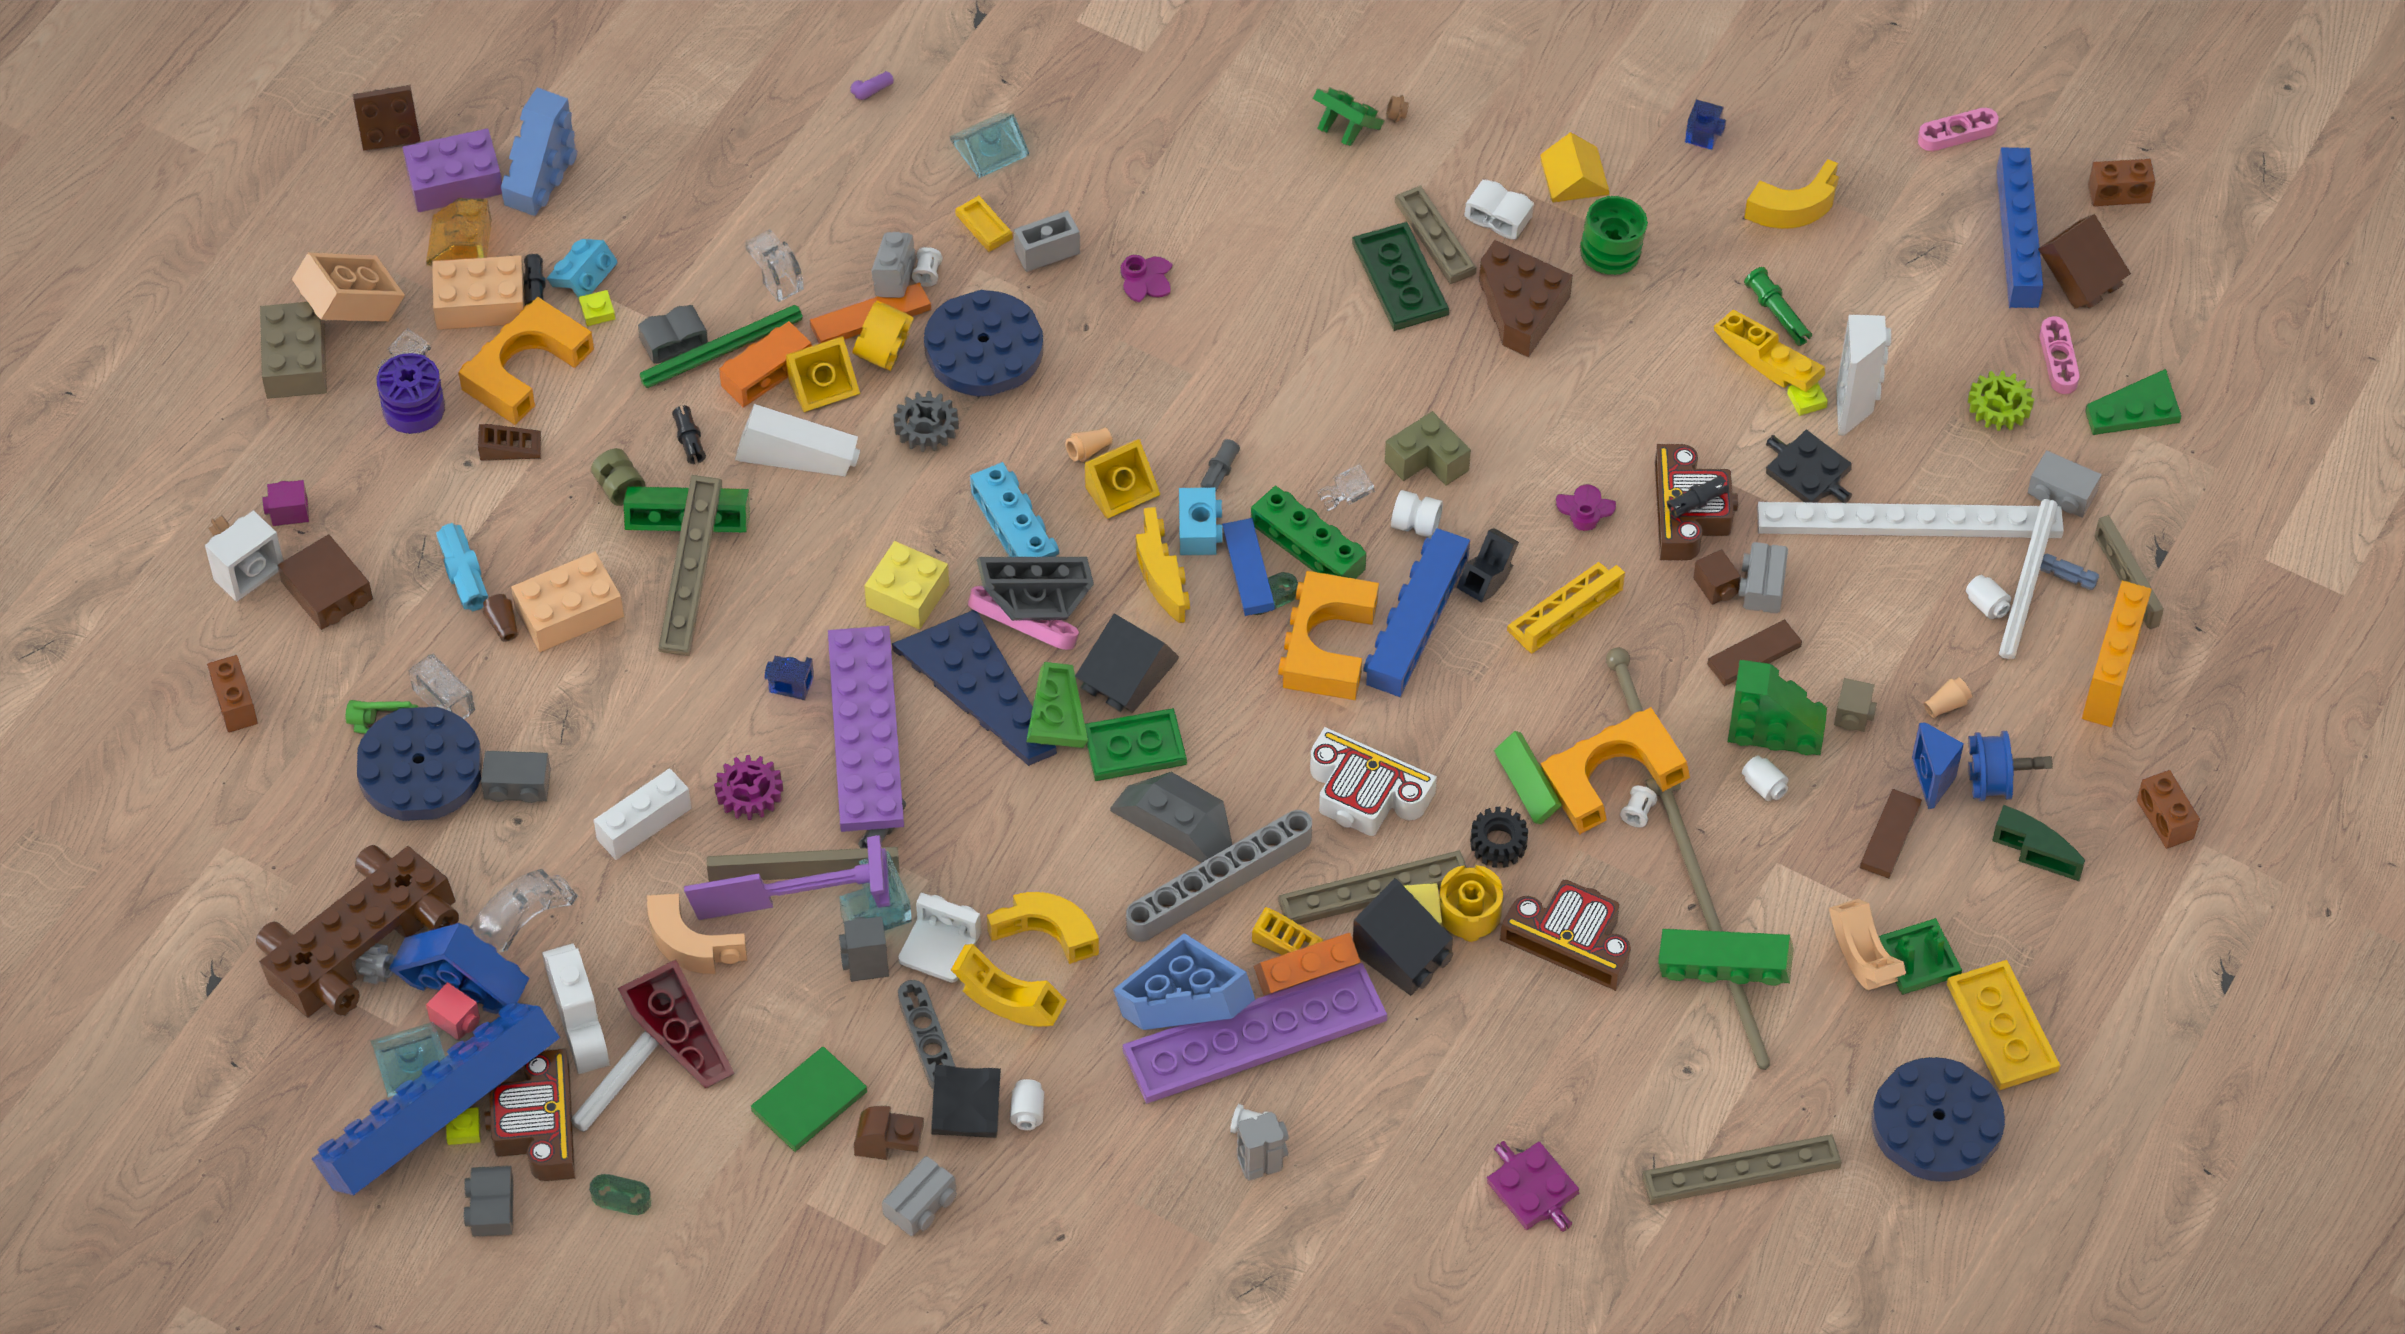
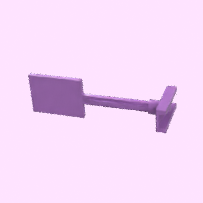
[684,835,890,920]

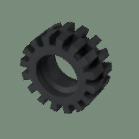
[1470,806,1528,868]

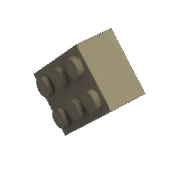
[260,302,327,399]

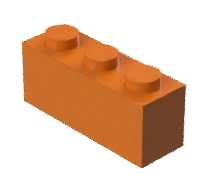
[719,321,812,408]
[1253,932,1361,996]

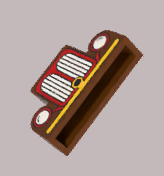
[1655,444,1738,561]
[1500,879,1631,991]
[484,1048,575,1181]

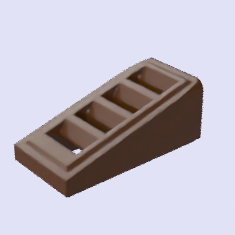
[478,424,541,460]

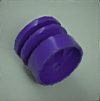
[377,353,445,434]

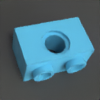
[1179,488,1222,555]

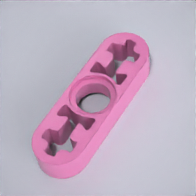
[1918,108,1999,151]
[2040,317,2080,394]

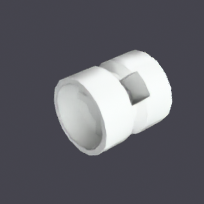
[1391,490,1443,538]

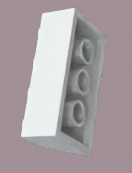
[1836,315,1891,436]

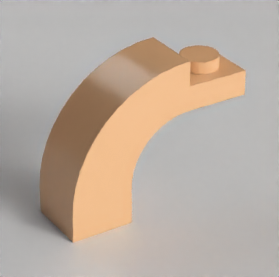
[647,894,747,974]
[1829,899,1906,990]

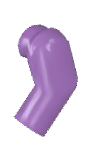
[850,71,894,100]

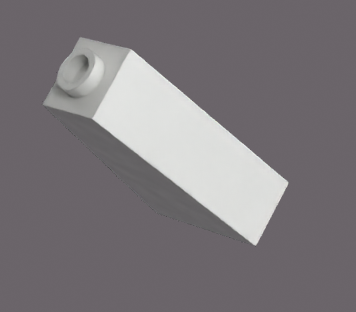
[735,404,860,477]

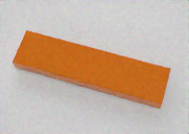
[810,282,931,344]

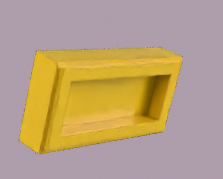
[955,195,1013,252]

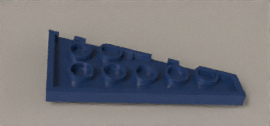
[892,610,1057,766]

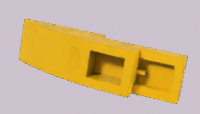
[1714,309,1825,392]
[1136,507,1190,623]

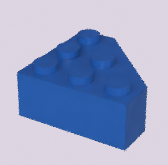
[389,923,530,1014]

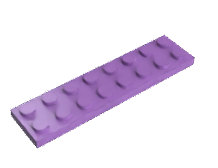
[828,626,904,832]
[1123,963,1387,1104]

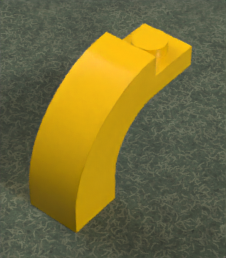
[1744,159,1839,229]
[987,892,1099,964]
[951,944,1067,1027]

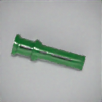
[1744,267,1812,346]

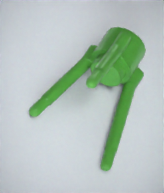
[345,700,418,734]

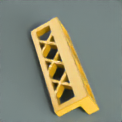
[1507,562,1625,654]

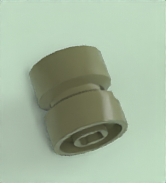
[591,448,646,506]

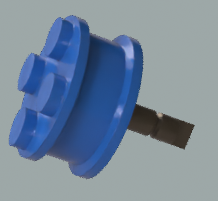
[1968,731,2053,802]

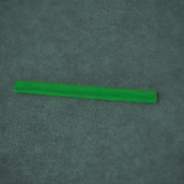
[639,305,803,388]

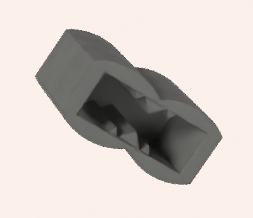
[638,305,708,364]
[464,1166,514,1237]

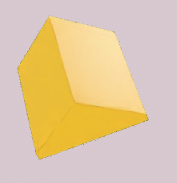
[1540,132,1609,203]
[786,336,860,412]
[1085,439,1161,519]

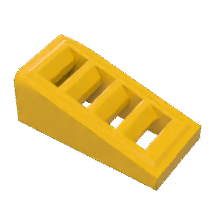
[1252,907,1323,955]

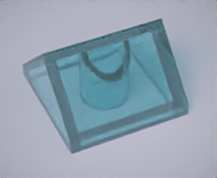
[950,113,1029,178]
[370,1022,445,1097]

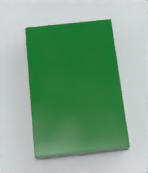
[1085,708,1187,781]
[751,1046,868,1152]

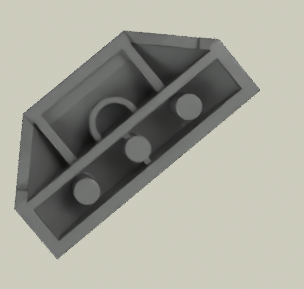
[977,557,1094,621]
[1110,772,1232,863]

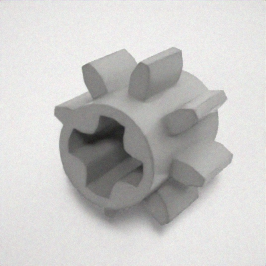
[355,944,395,984]

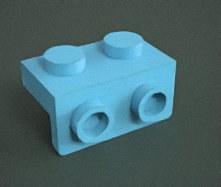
[547,239,617,299]

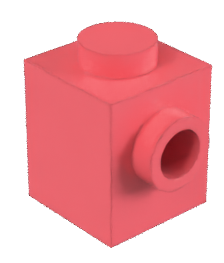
[426,982,480,1041]

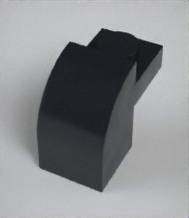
[1456,528,1519,603]

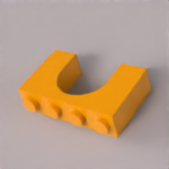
[458,297,594,425]
[1278,571,1379,700]
[2082,580,2152,728]
[1541,707,1690,835]

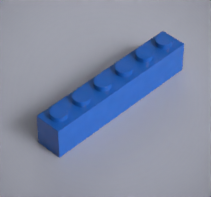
[1996,147,2043,308]
[1363,528,1470,697]

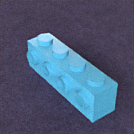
[970,462,1059,557]

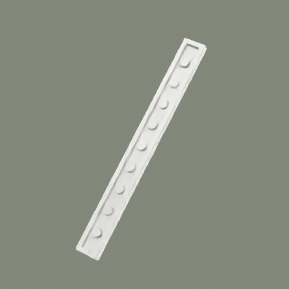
[1757,502,2064,538]

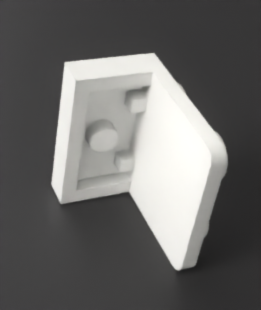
[899,893,981,983]

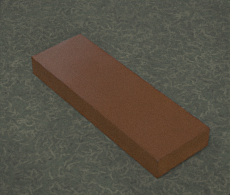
[1707,619,1802,686]
[1860,789,1922,879]

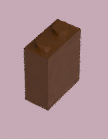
[2038,214,2131,309]
[277,534,373,630]

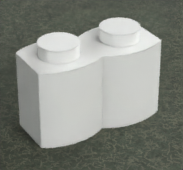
[1464,180,1534,240]

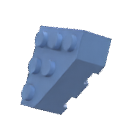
[501,88,577,216]
[1113,933,1255,1030]

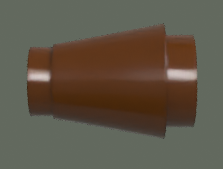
[483,594,518,642]

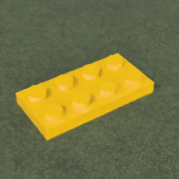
[1947,960,2060,1090]

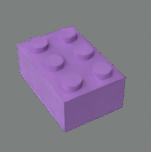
[403,128,502,212]

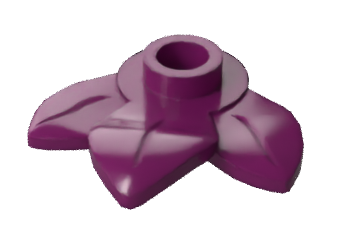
[1120,255,1173,302]
[1556,484,1616,531]

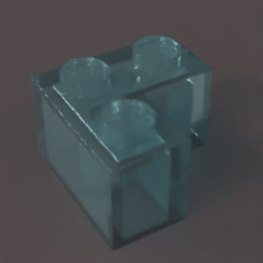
[839,851,912,931]

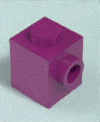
[262,480,309,526]

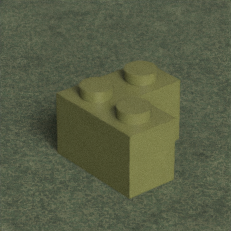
[1385,411,1471,485]

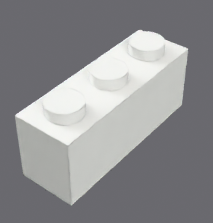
[594,768,692,860]

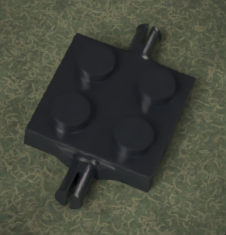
[1766,429,1852,503]

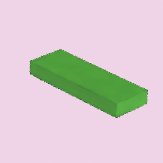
[1494,731,1562,824]

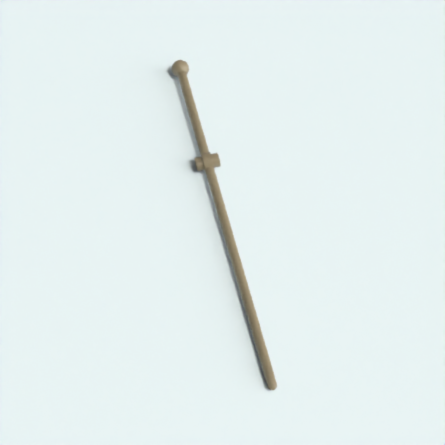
[1606,647,1770,1070]

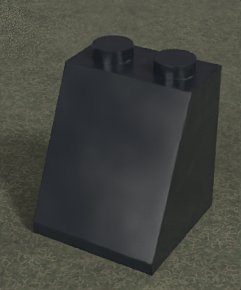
[1075,613,1179,713]
[1353,878,1453,996]

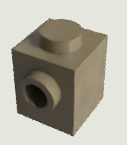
[1834,678,1877,732]

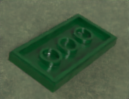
[1352,222,1449,331]

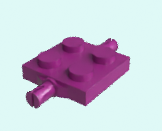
[1487,1141,1579,1232]

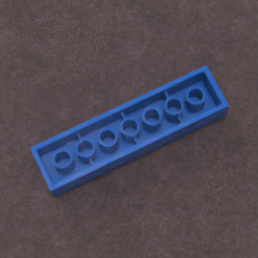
[311,1002,560,1195]

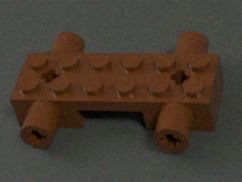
[256,845,459,1018]

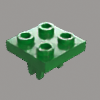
[1312,87,1385,146]
[1878,918,1962,995]

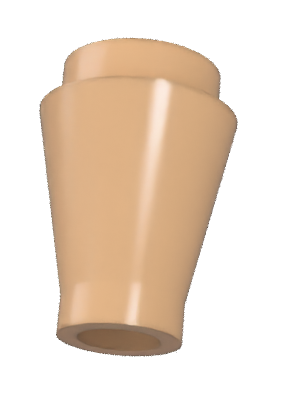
[1065,428,1112,462]
[1924,677,1972,718]

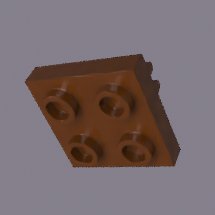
[353,85,421,151]

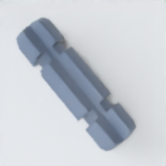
[2040,554,2099,590]

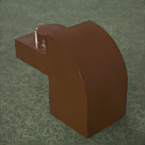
[854,1106,924,1160]

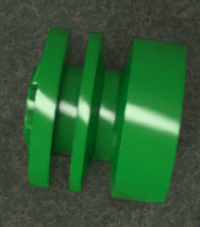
[1580,196,1648,275]

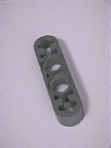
[898,980,956,1090]

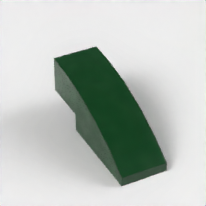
[1992,805,2085,881]

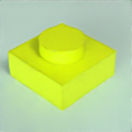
[579,290,615,326]
[1787,382,1828,416]
[446,1107,481,1145]

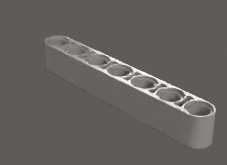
[1126,810,1312,942]

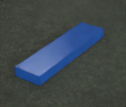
[1222,518,1275,616]

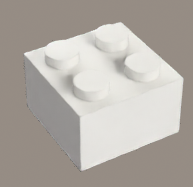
[205,510,283,602]

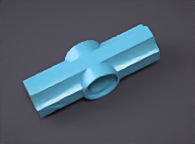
[436,523,488,611]

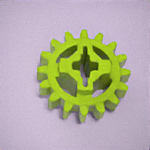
[1967,370,2034,431]

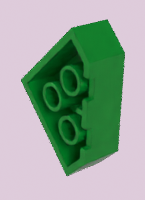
[1727,660,1827,755]

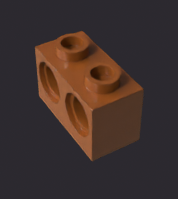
[2088,158,2156,207]
[207,655,258,733]
[2136,770,2200,849]

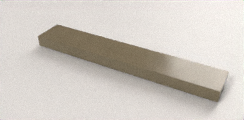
[658,475,722,656]
[707,847,900,882]
[1278,850,1467,924]
[1642,1134,1842,1205]

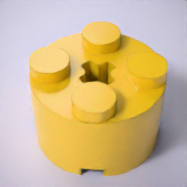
[852,301,914,371]
[1439,865,1503,942]

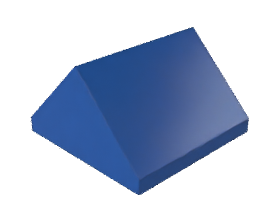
[1912,722,1964,809]

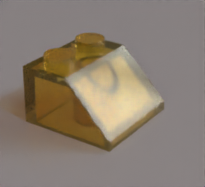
[426,198,492,265]

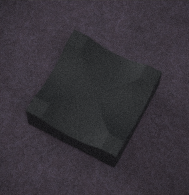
[931,1065,1001,1138]

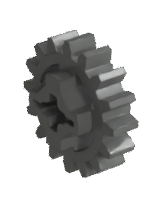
[893,391,959,452]

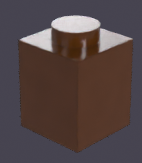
[1693,549,1741,605]

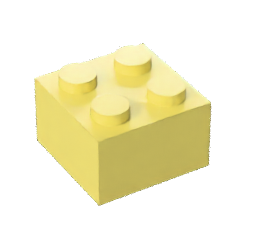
[864,541,949,630]

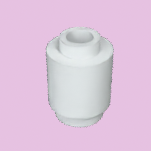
[1966,575,2011,619]
[1742,755,1789,801]
[1010,1079,1044,1130]

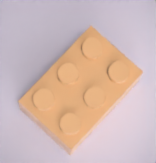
[292,253,405,322]
[432,255,525,330]
[511,551,624,652]

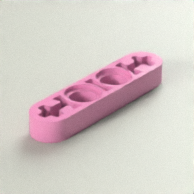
[968,586,1079,650]

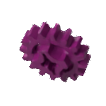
[714,755,783,820]

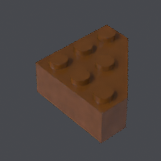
[1479,240,1573,358]

